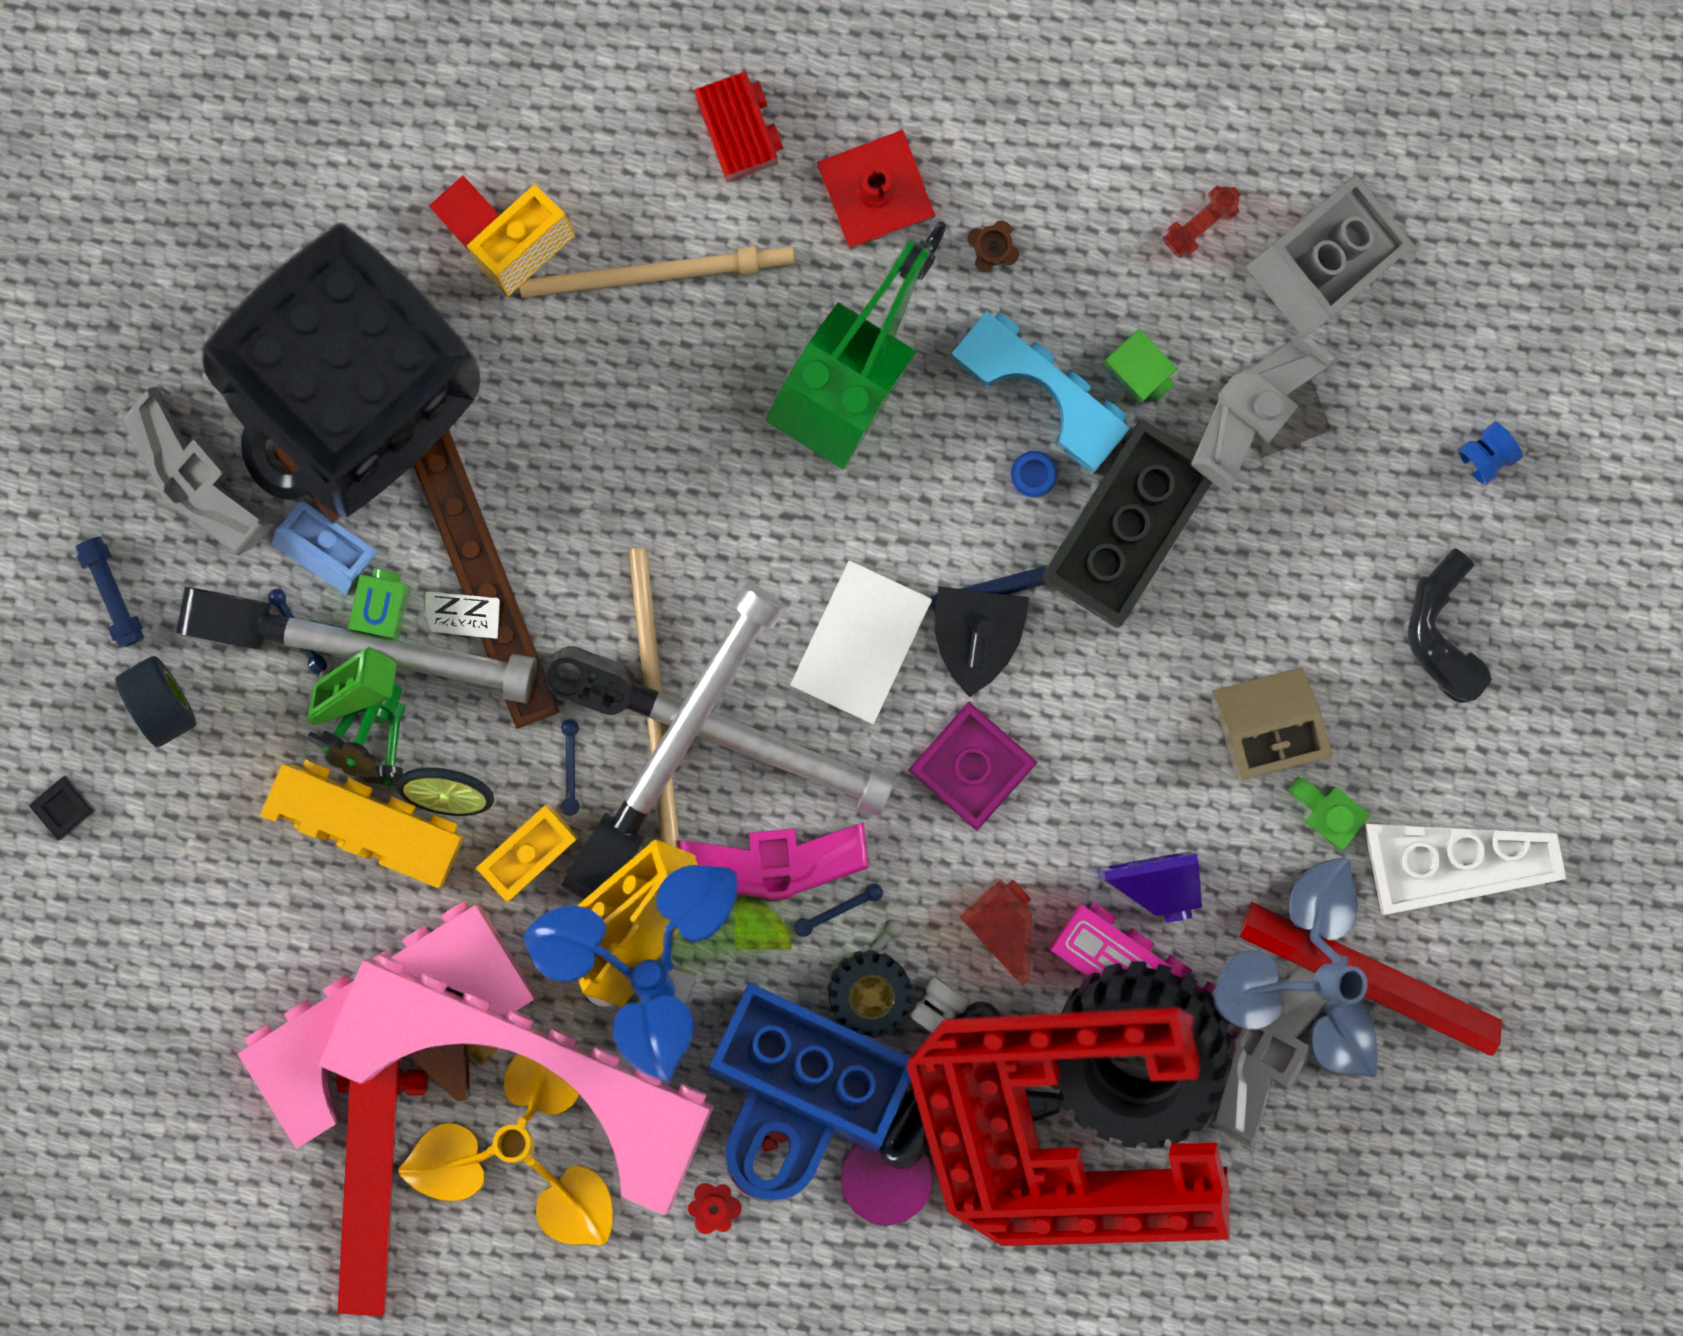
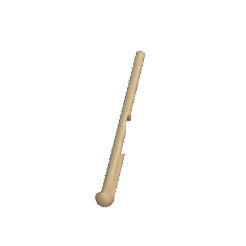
[628,547,680,849]

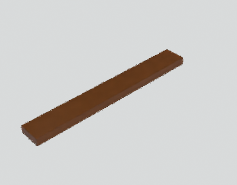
[413,430,560,729]

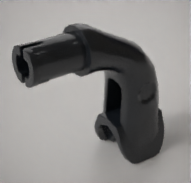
[1407,548,1492,703]

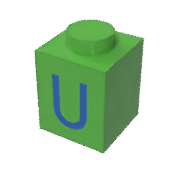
[1102,329,1177,405]
[348,568,410,640]

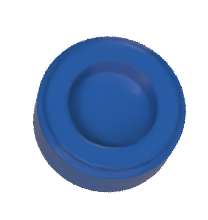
[1011,451,1057,498]

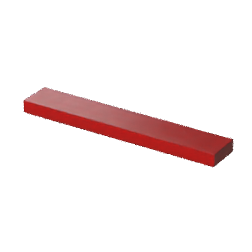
[1240,901,1502,1056]
[337,1059,400,1316]

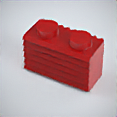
[694,71,783,183]

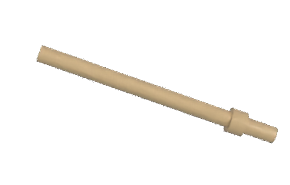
[519,246,795,298]

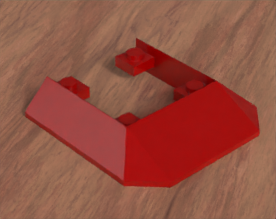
[907,1008,1230,1246]

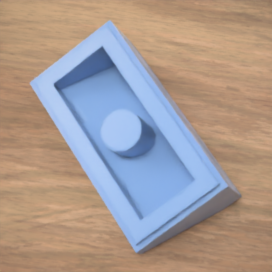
[271,499,377,596]

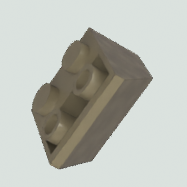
[1212,667,1333,780]

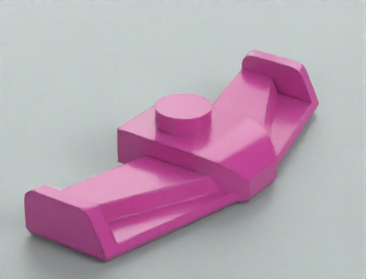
[679,822,869,901]

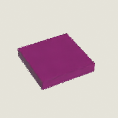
[908,701,1038,831]

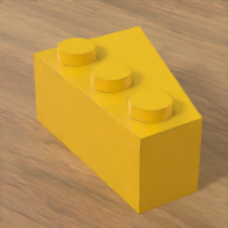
[577,839,698,1007]

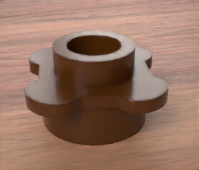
[967,220,1019,272]

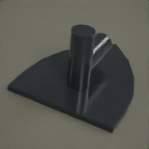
[935,586,1029,697]

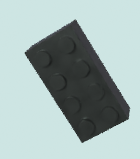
[1039,419,1212,628]

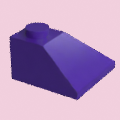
[1097,851,1202,923]

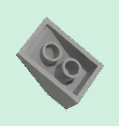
[1245,174,1414,337]

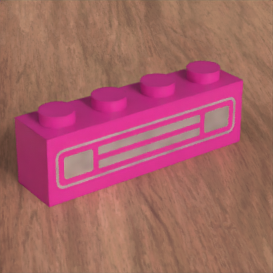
[1048,901,1217,1011]

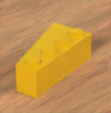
[260,759,465,889]

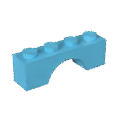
[950,311,1130,474]

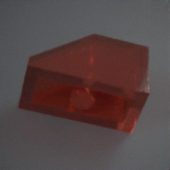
[958,878,1032,986]

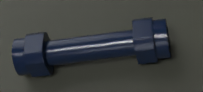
[75,536,145,649]

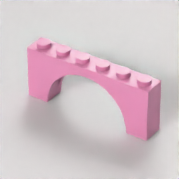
[237,901,538,1149]

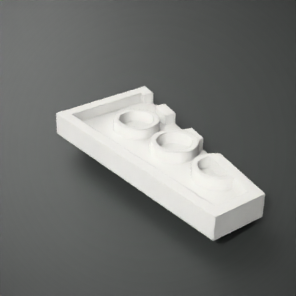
[1364,824,1566,915]

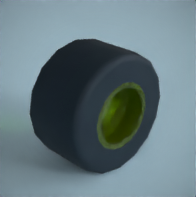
[115,656,196,747]

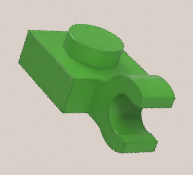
[1287,777,1371,851]

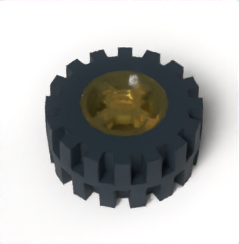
[828,950,913,1038]

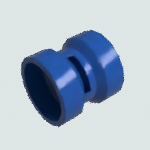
[1457,421,1523,486]

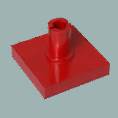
[817,130,935,250]

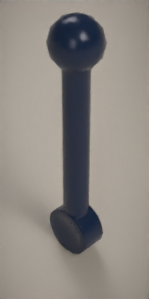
[268,589,327,674]
[561,719,580,816]
[795,883,883,937]

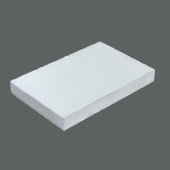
[790,560,932,724]

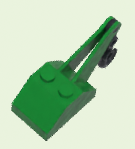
[765,221,946,469]

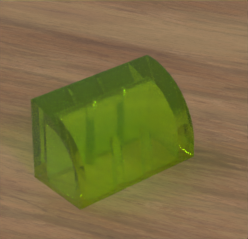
[735,898,793,949]

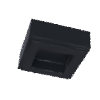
[29,776,96,841]

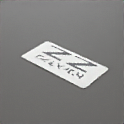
[425,592,500,639]

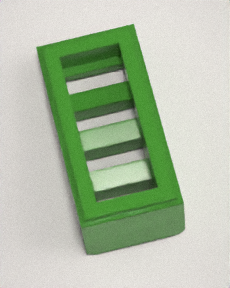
[307,647,397,725]

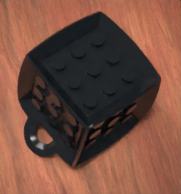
[202,223,480,517]

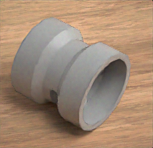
[907,976,971,1033]

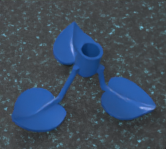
[523,865,738,1083]

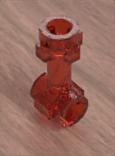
[1162,185,1241,259]

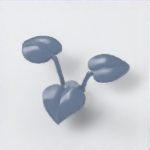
[1213,858,1378,1077]

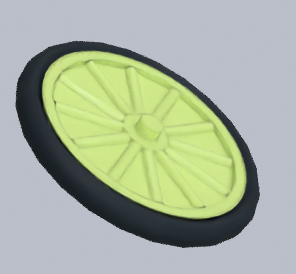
[397,768,494,816]

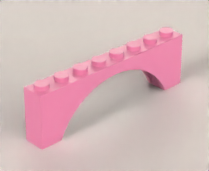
[318,954,714,1216]

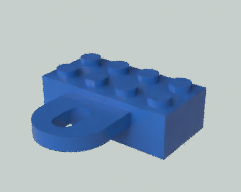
[706,982,910,1202]

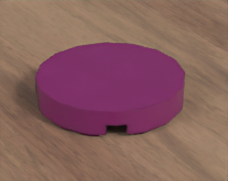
[841,1144,933,1225]

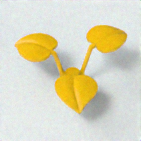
[398,1033,613,1246]

